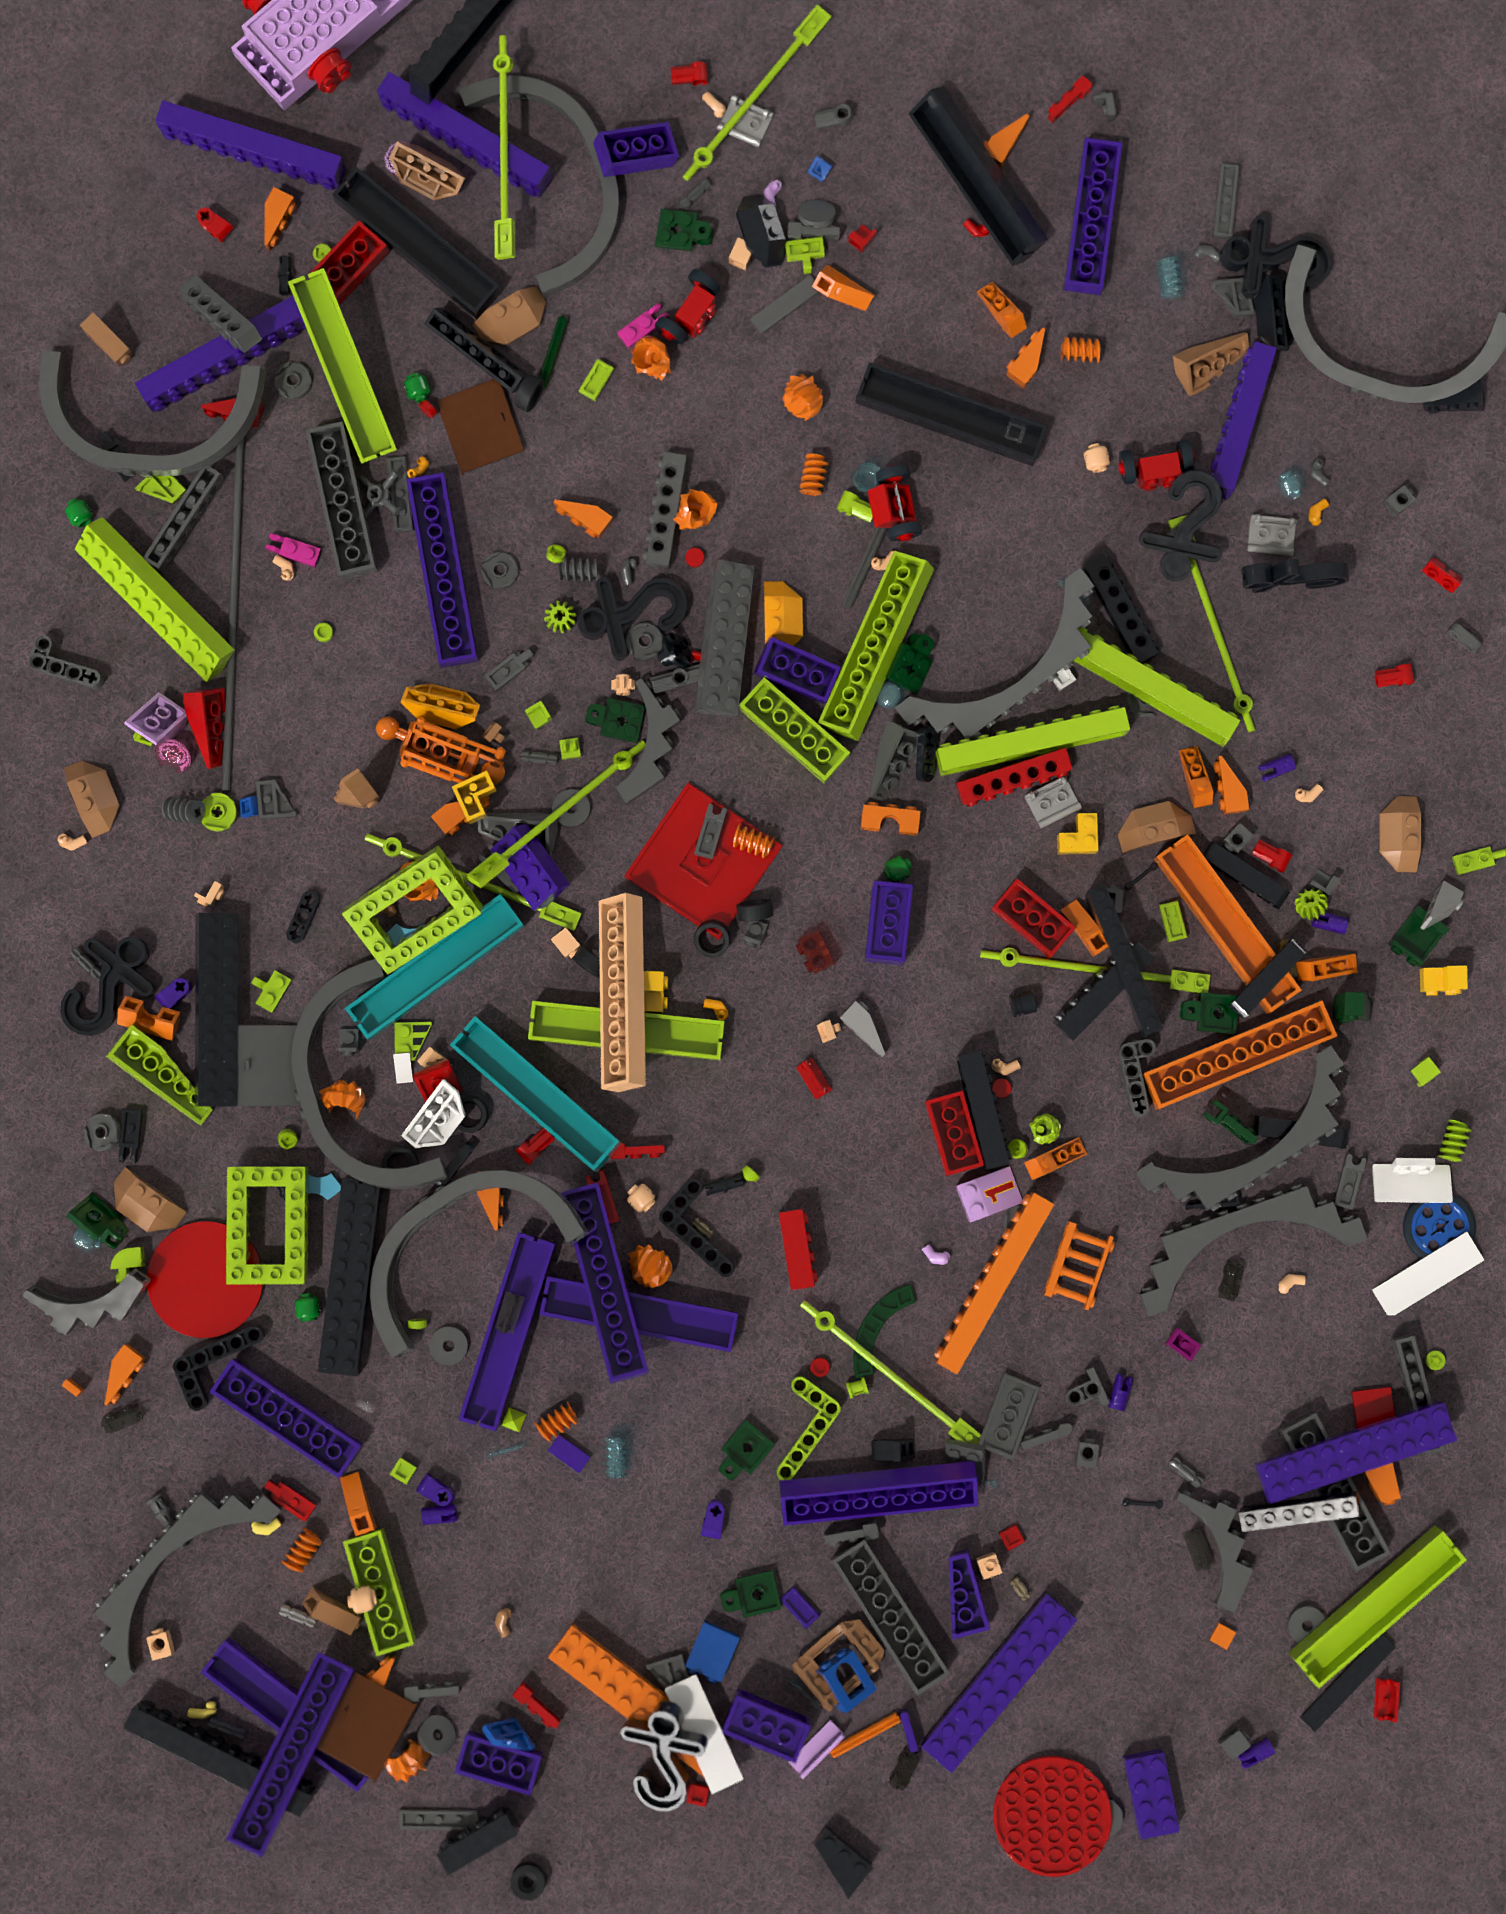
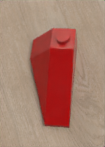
[183,688,226,769]

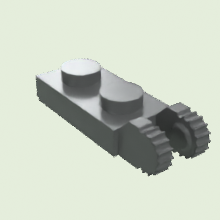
[1020,1423,1073,1450]

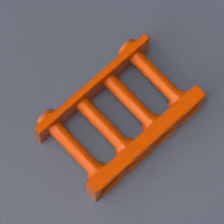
[1043,1221,1115,1310]

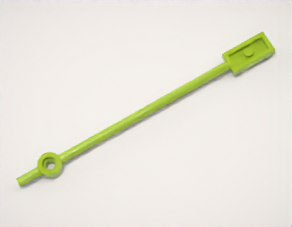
[683,5,832,181]
[493,35,515,260]
[1168,515,1255,733]
[467,740,646,888]
[365,833,582,932]
[1452,847,1506,875]
[980,948,1210,993]
[800,1300,981,1445]

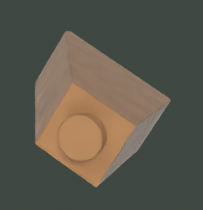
[80,313,133,367]
[302,1586,360,1635]

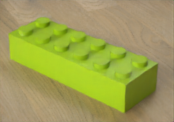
[739,677,850,784]
[343,1528,416,1656]

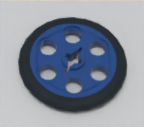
[1403,1194,1476,1259]

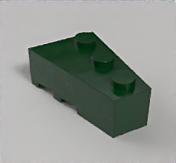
[1333,992,1372,1023]

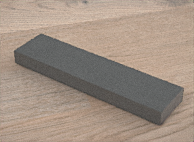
[1213,163,1240,239]
[750,275,820,335]
[387,456,414,533]
[399,1809,478,1830]

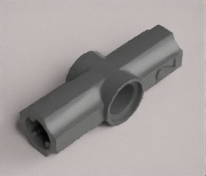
[650,664,700,695]

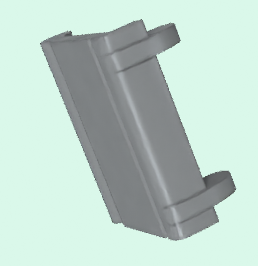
[718,95,773,147]
[1247,514,1297,556]
[1025,776,1082,829]

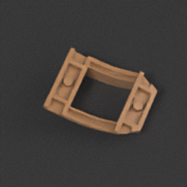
[792,1619,884,1711]

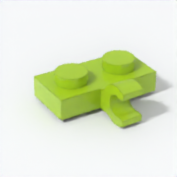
[785,237,825,274]
[251,970,292,1013]

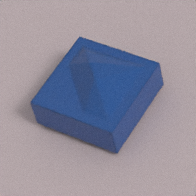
[807,156,833,182]
[239,796,259,818]

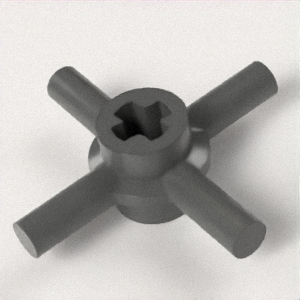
[359,470,400,518]

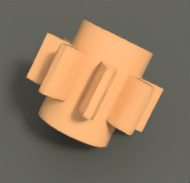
[611,674,635,696]

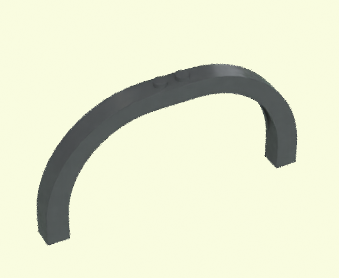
[458,76,619,298]
[1285,244,1506,403]
[39,351,266,478]
[292,959,448,1189]
[370,1170,589,1359]

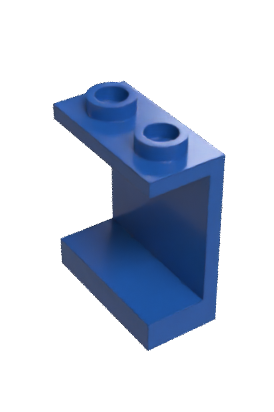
[685,1620,740,1683]

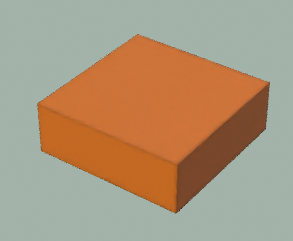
[62,1378,85,1396]
[1209,1622,1236,1650]

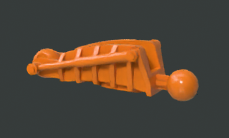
[376,716,506,796]

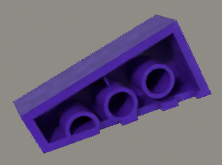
[949,1549,991,1640]

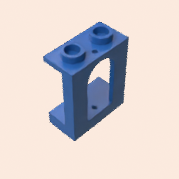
[816,1648,877,1713]

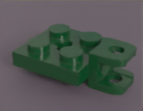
[655,209,714,252]
[885,633,934,694]
[585,698,645,744]
[1180,992,1238,1035]
[1202,1099,1258,1145]
[66,1192,129,1249]
[719,1419,775,1481]
[720,1570,781,1618]

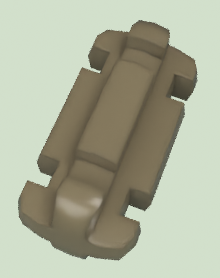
[691,1218,714,1239]
[1010,1577,1031,1601]

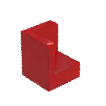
[848,225,877,253]

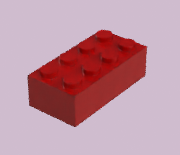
[310,221,389,306]
[991,879,1076,959]
[924,1091,984,1176]
[779,1209,818,1290]

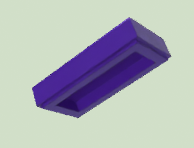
[548,1434,591,1473]
[779,1586,820,1629]
[899,1709,918,1752]

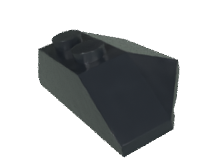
[736,195,785,268]
[1255,274,1294,351]

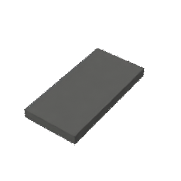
[977,1373,1040,1461]

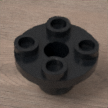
[657,632,693,668]

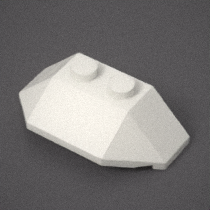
[401,1079,466,1148]

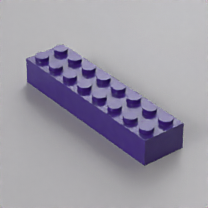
[1063,138,1122,295]
[1210,341,1277,499]
[210,1358,364,1479]

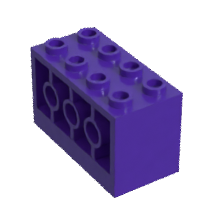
[864,881,913,966]
[722,1688,811,1764]

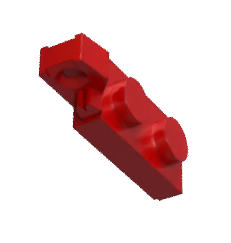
[264,1480,317,1522]

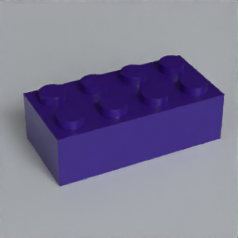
[593,122,679,177]
[753,637,841,704]
[490,824,570,911]
[455,1730,543,1795]
[1122,1749,1180,1840]

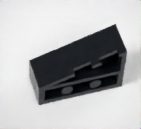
[1423,379,1484,414]
[814,1825,873,1899]

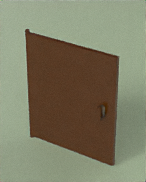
[436,379,524,475]
[317,1672,418,1783]

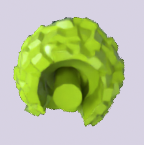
[1029,1114,1061,1144]

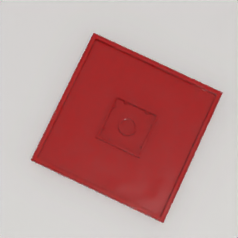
[624,782,783,940]

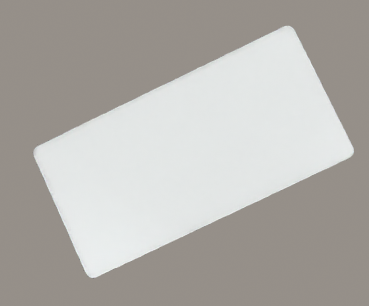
[393,1053,413,1084]

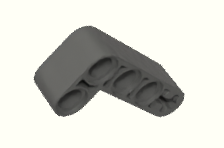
[29,635,104,689]
[1118,1039,1156,1117]

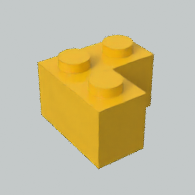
[452,771,497,824]
[1057,813,1098,855]
[1420,966,1468,996]
[644,971,668,1013]

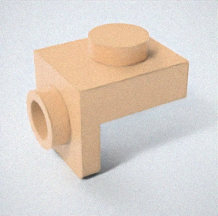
[194,881,225,907]
[417,1047,452,1069]

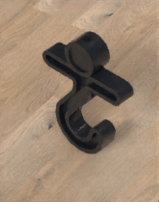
[1219,215,1332,299]
[1139,469,1222,582]
[1241,559,1350,593]
[578,578,687,661]
[60,937,156,1036]
[621,1701,708,1812]

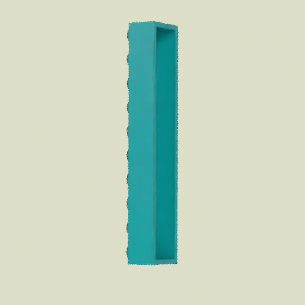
[345,894,525,1041]
[450,1016,622,1172]

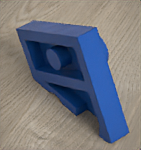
[482,1717,535,1751]

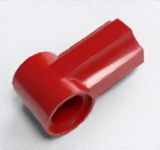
[671,62,708,86]
[1374,664,1415,688]
[1251,839,1293,873]
[516,1128,556,1165]

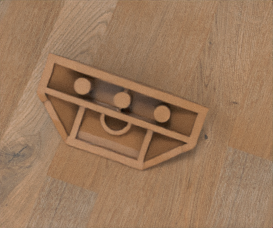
[390,141,465,201]
[472,286,546,345]
[64,761,120,838]
[1379,796,1421,873]
[1118,801,1196,853]
[114,1167,187,1232]

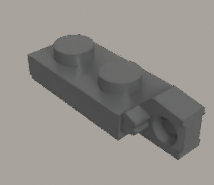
[484,649,534,692]

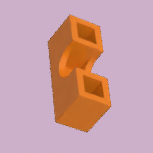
[860,802,921,836]
[117,995,180,1041]

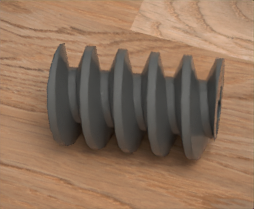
[559,557,598,582]
[162,797,206,824]

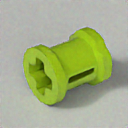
[846,1377,869,1399]

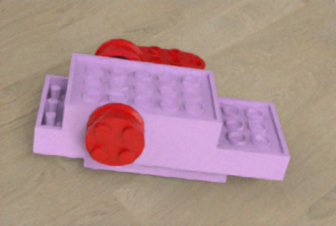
[231,0,413,111]

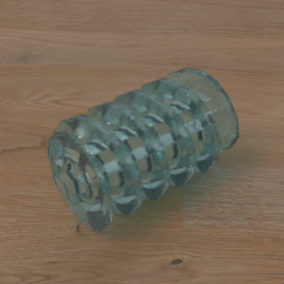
[1156,256,1184,299]
[603,1437,628,1478]

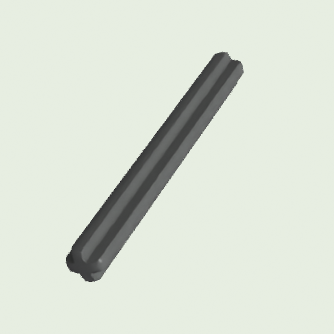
[842,527,887,609]

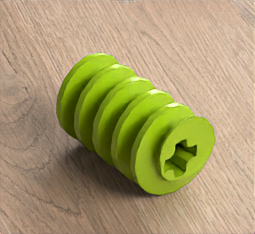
[1438,1119,1472,1162]

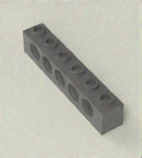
[178,275,262,353]
[643,452,687,570]
[143,466,224,573]
[1391,1335,1445,1455]

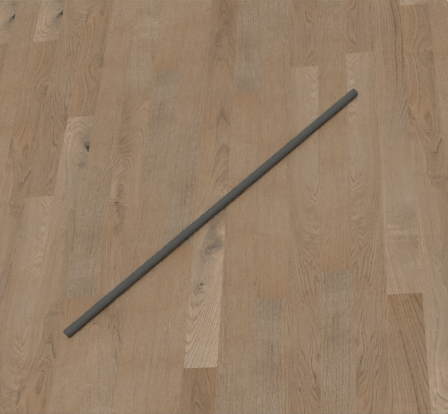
[222,438,244,791]

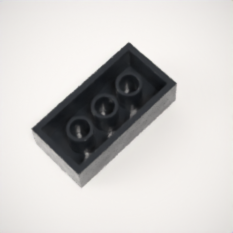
[436,1806,520,1875]

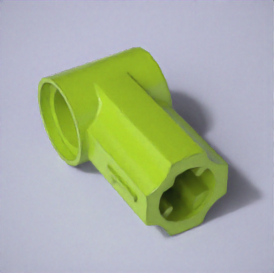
[836,491,873,523]

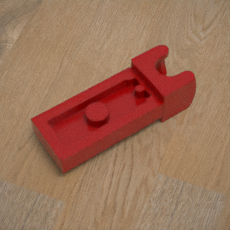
[1047,75,1093,124]
[611,1144,665,1159]
[585,1170,620,1224]
[512,1681,561,1729]

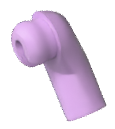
[764,180,782,207]
[922,1244,951,1265]

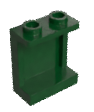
[1388,906,1449,967]

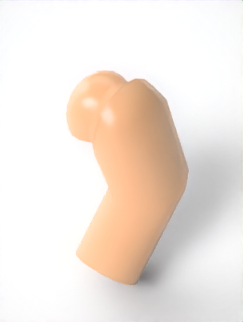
[703,92,726,118]
[871,551,893,571]
[273,555,294,581]
[1295,784,1323,802]
[58,834,88,850]
[992,1059,1021,1075]
[1278,1274,1305,1294]

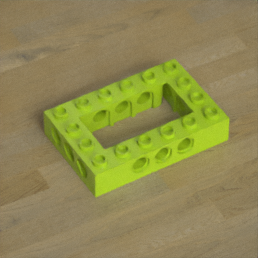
[342,845,484,975]
[226,1166,309,1284]

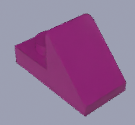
[1165,1328,1201,1362]

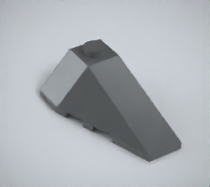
[869,720,918,802]
[478,813,558,857]

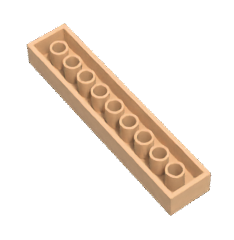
[599,893,646,1092]

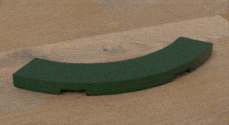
[853,1284,916,1379]

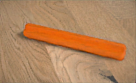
[830,1712,901,1758]

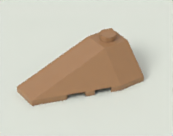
[1173,332,1249,396]
[334,768,380,809]

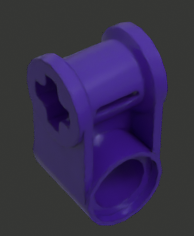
[155,978,192,1009]
[416,1473,455,1506]
[701,1500,725,1539]

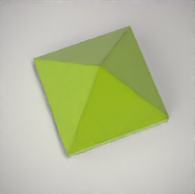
[502,1407,527,1432]

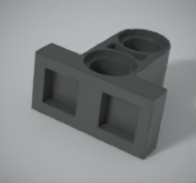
[1065,1366,1110,1406]

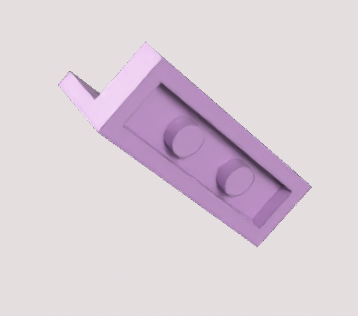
[788,1719,844,1779]

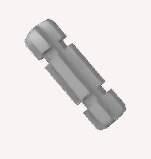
[279,1604,317,1627]

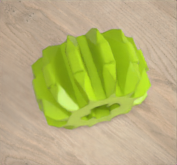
[544,601,576,633]
[1295,887,1328,921]

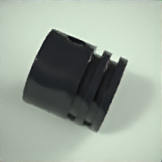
[1009,990,1037,1017]

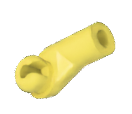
[251,1517,282,1535]
[187,1701,217,1719]

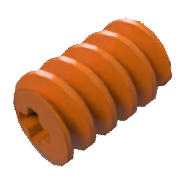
[1060,337,1101,363]
[799,454,828,496]
[733,823,775,859]
[534,1401,578,1441]
[281,1527,322,1572]

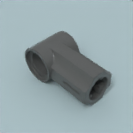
[814,104,851,130]

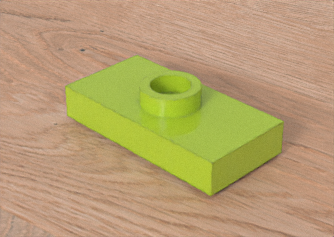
[579,359,614,401]
[1159,901,1188,943]

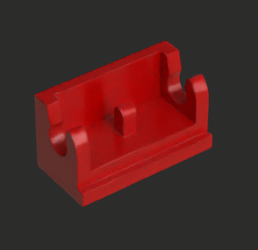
[1373,1678,1400,1723]

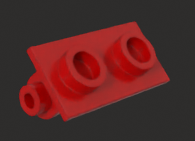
[1422,557,1462,593]
[796,1058,832,1100]

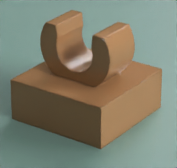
[481,722,505,743]

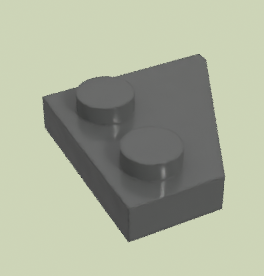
[1211,278,1254,318]
[256,780,296,820]
[946,1439,985,1481]
[646,1653,689,1688]

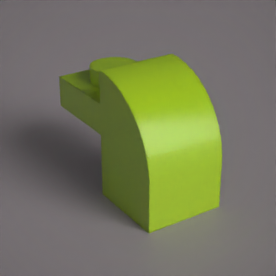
[111,1247,145,1284]

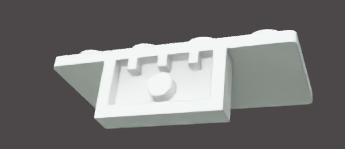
[1372,1158,1453,1203]

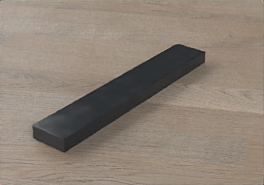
[1300,1634,1396,1732]

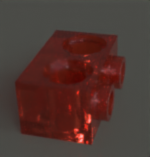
[795,930,835,975]

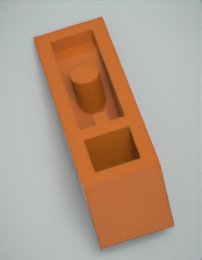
[983,114,1030,169]
[1296,954,1358,981]

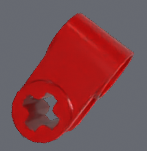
[197,207,234,243]

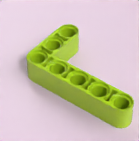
[777,1376,840,1480]

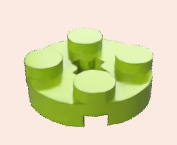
[201,793,237,832]

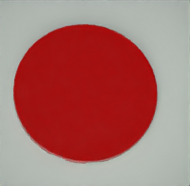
[147,1221,263,1338]
[993,1755,1112,1877]

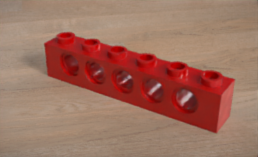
[955,748,1073,807]

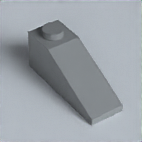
[1420,881,1464,930]
[840,1001,885,1057]

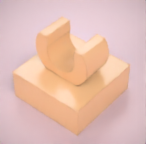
[817,1020,841,1043]

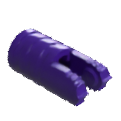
[1258,754,1296,782]
[1311,913,1349,935]
[1108,1373,1133,1412]
[421,1505,459,1525]
[1238,1738,1276,1769]

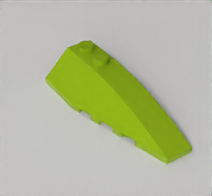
[106,1025,213,1126]

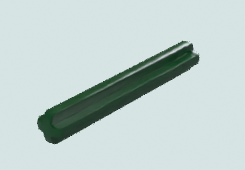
[539,316,568,388]

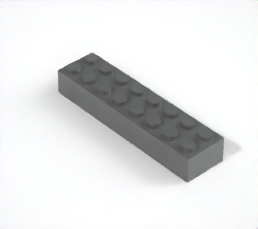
[306,421,379,580]
[695,559,755,719]
[1278,1411,1391,1572]
[831,1537,950,1696]

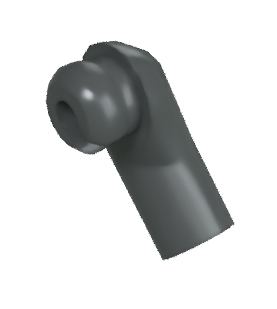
[1194,245,1220,263]
[1311,458,1330,488]
[621,558,637,585]

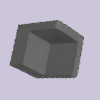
[1307,870,1340,897]

